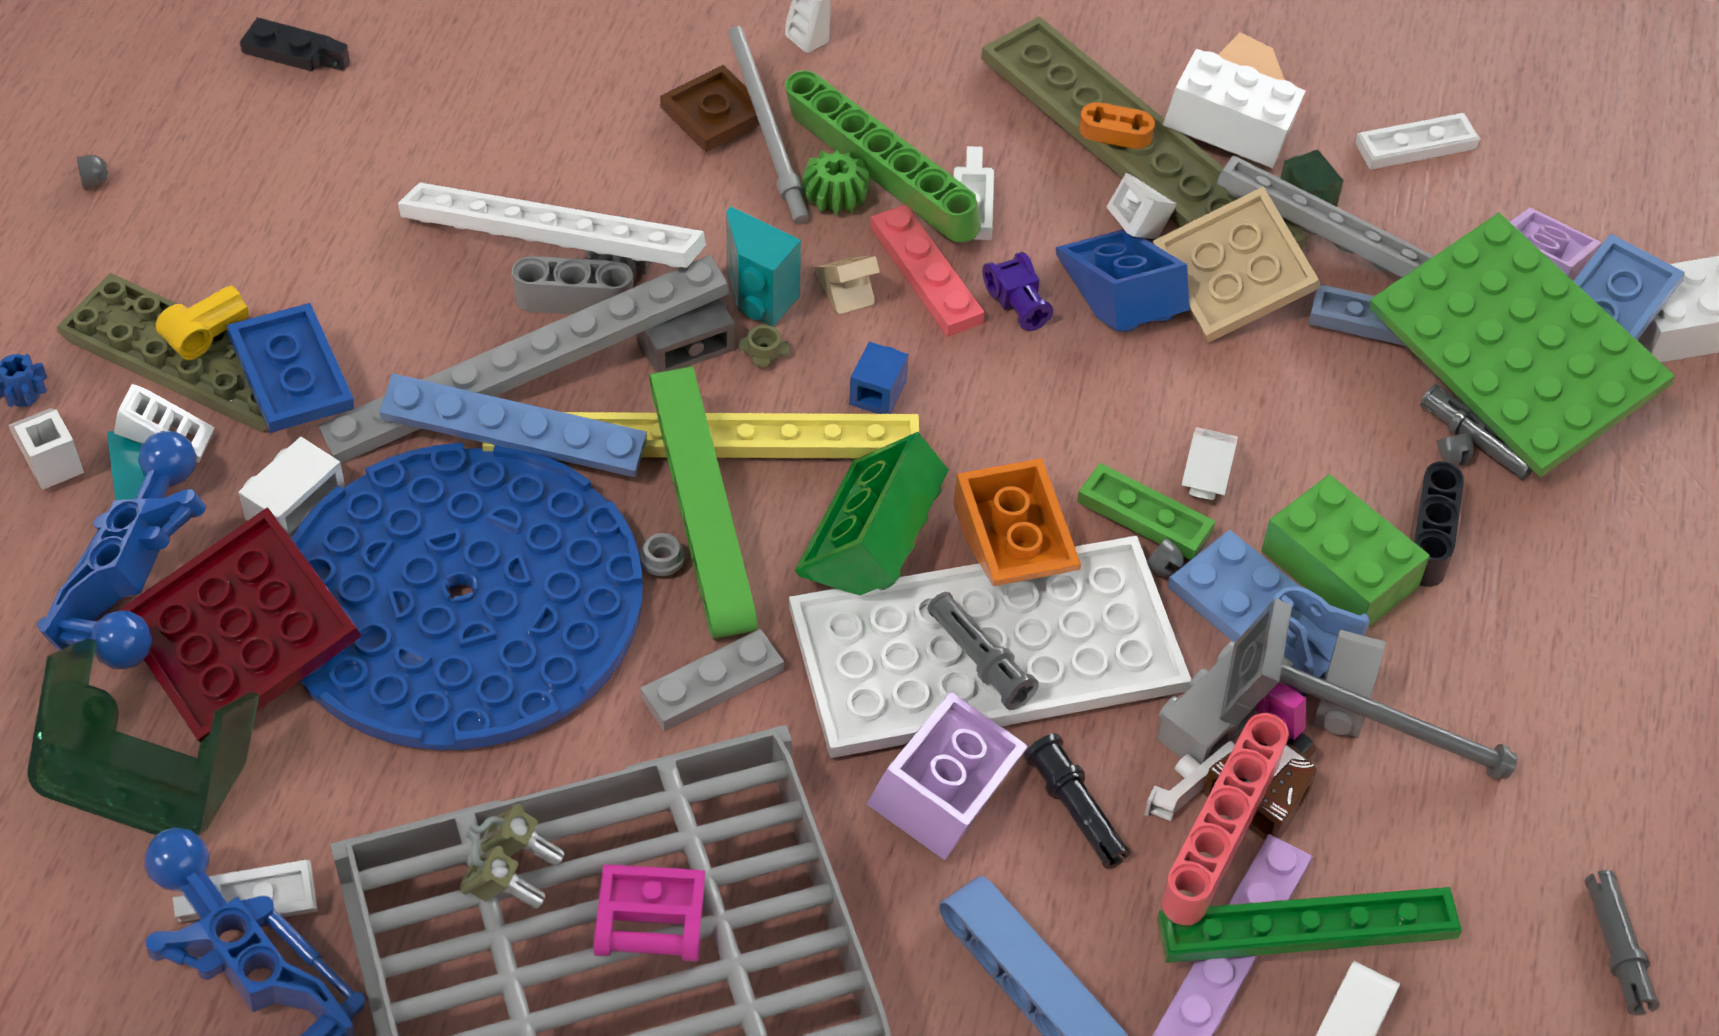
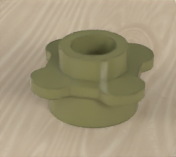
[739,325,789,368]

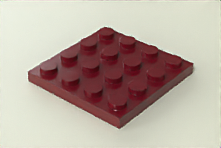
[118,507,362,748]

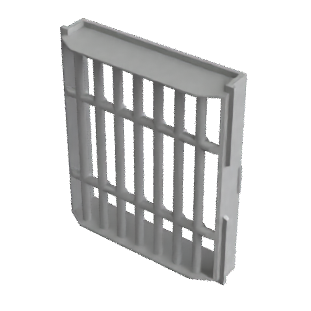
[330,725,891,1036]

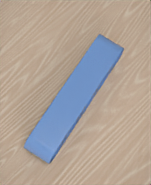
[939,876,1128,1036]

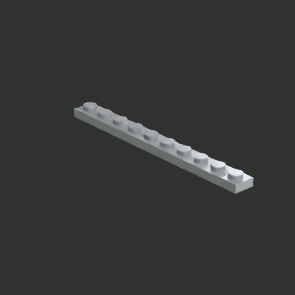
[318,255,730,464]

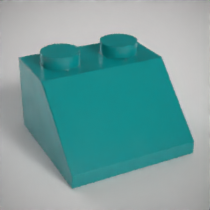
[726,206,801,327]

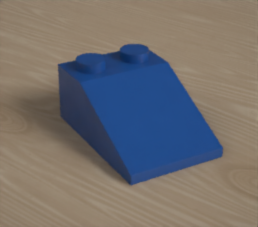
[1055,229,1190,332]

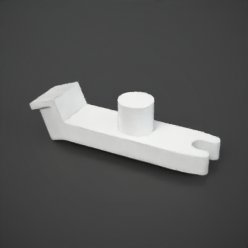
[1144,741,1235,821]

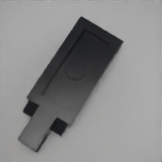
[240,17,350,72]

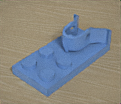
[1574,233,1685,341]
[1168,529,1370,697]

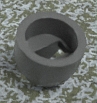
[76,155,108,189]
[1436,433,1474,466]
[1147,538,1184,578]

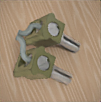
[460,804,564,909]

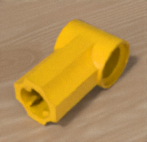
[156,285,250,360]

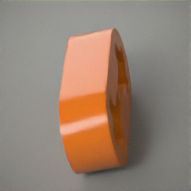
[1079,102,1155,149]

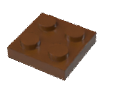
[660,65,760,152]

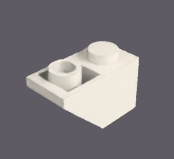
[8,408,84,490]

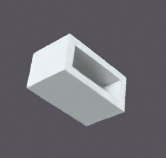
[238,437,345,538]

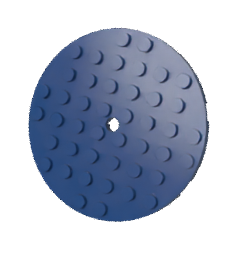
[291,443,643,750]

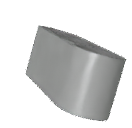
[512,256,633,314]

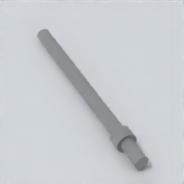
[728,26,809,224]

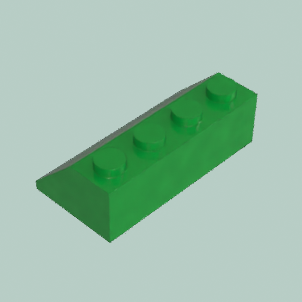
[794,432,949,596]

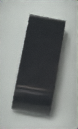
[1410,461,1464,587]

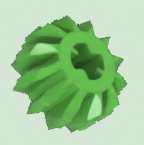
[802,148,871,216]

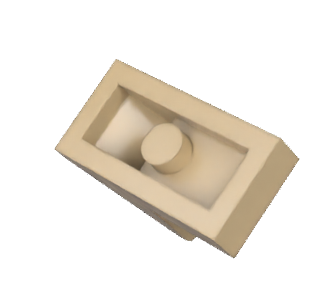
[814,256,880,314]

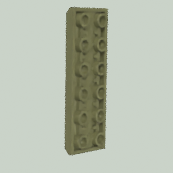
[57,273,268,432]

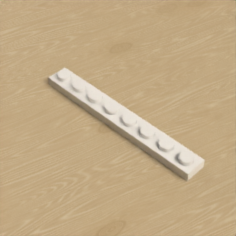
[398,182,706,268]

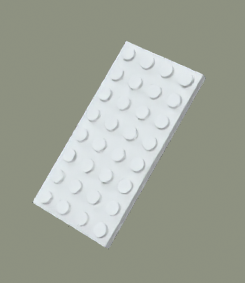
[789,536,1191,758]

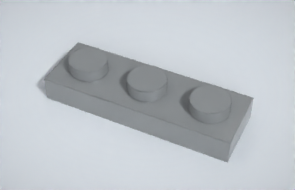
[640,629,784,731]

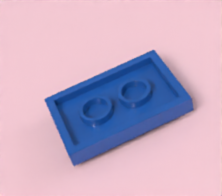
[227,303,354,433]

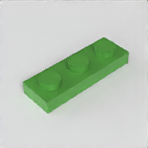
[1077,463,1216,560]

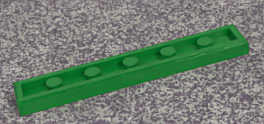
[1157,887,1462,963]

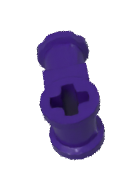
[982,252,1054,331]

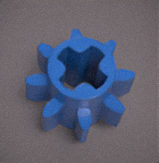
[0,354,47,407]

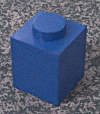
[849,341,909,414]

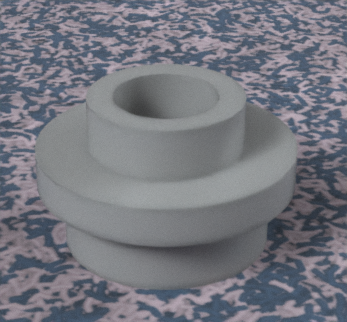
[640,533,685,576]

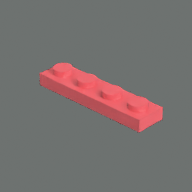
[870,204,985,337]

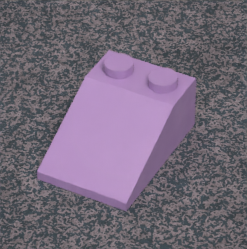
[1510,207,1602,281]
[866,692,1028,860]

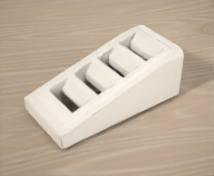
[785,0,831,53]
[114,384,215,463]

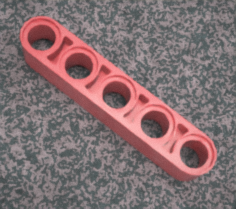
[1161,713,1289,925]

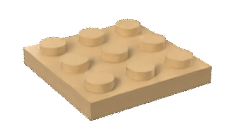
[1153,186,1321,343]

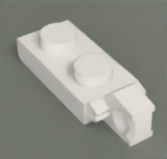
[954,146,994,240]
[173,860,318,923]

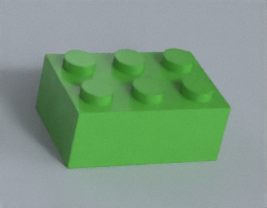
[1261,474,1430,627]

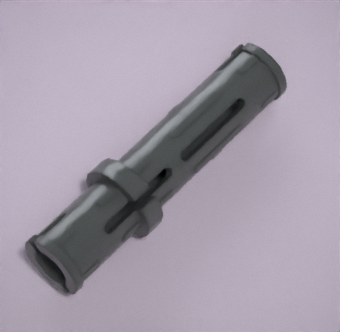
[1420,384,1533,481]
[1585,870,1660,1015]

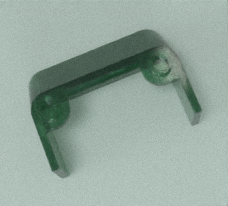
[27,638,260,836]

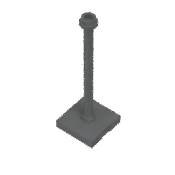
[1220,598,1517,779]

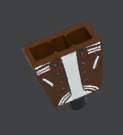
[1202,733,1317,840]

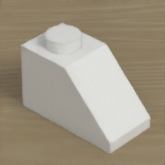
[1182,427,1238,500]

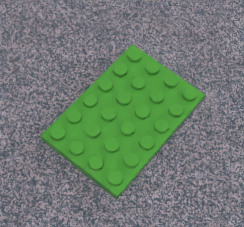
[1369,212,1675,478]

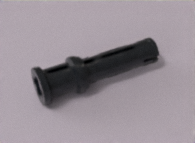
[1024,733,1131,869]

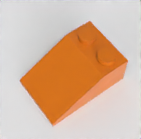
[953,458,1081,587]

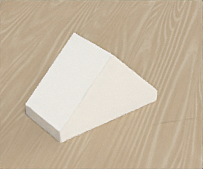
[1107,173,1177,239]

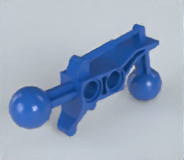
[37,430,207,670]
[144,827,365,1036]

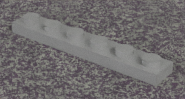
[1216,155,1434,277]

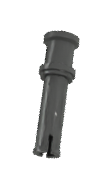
[927,592,1039,710]

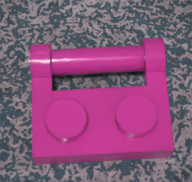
[594,864,706,962]

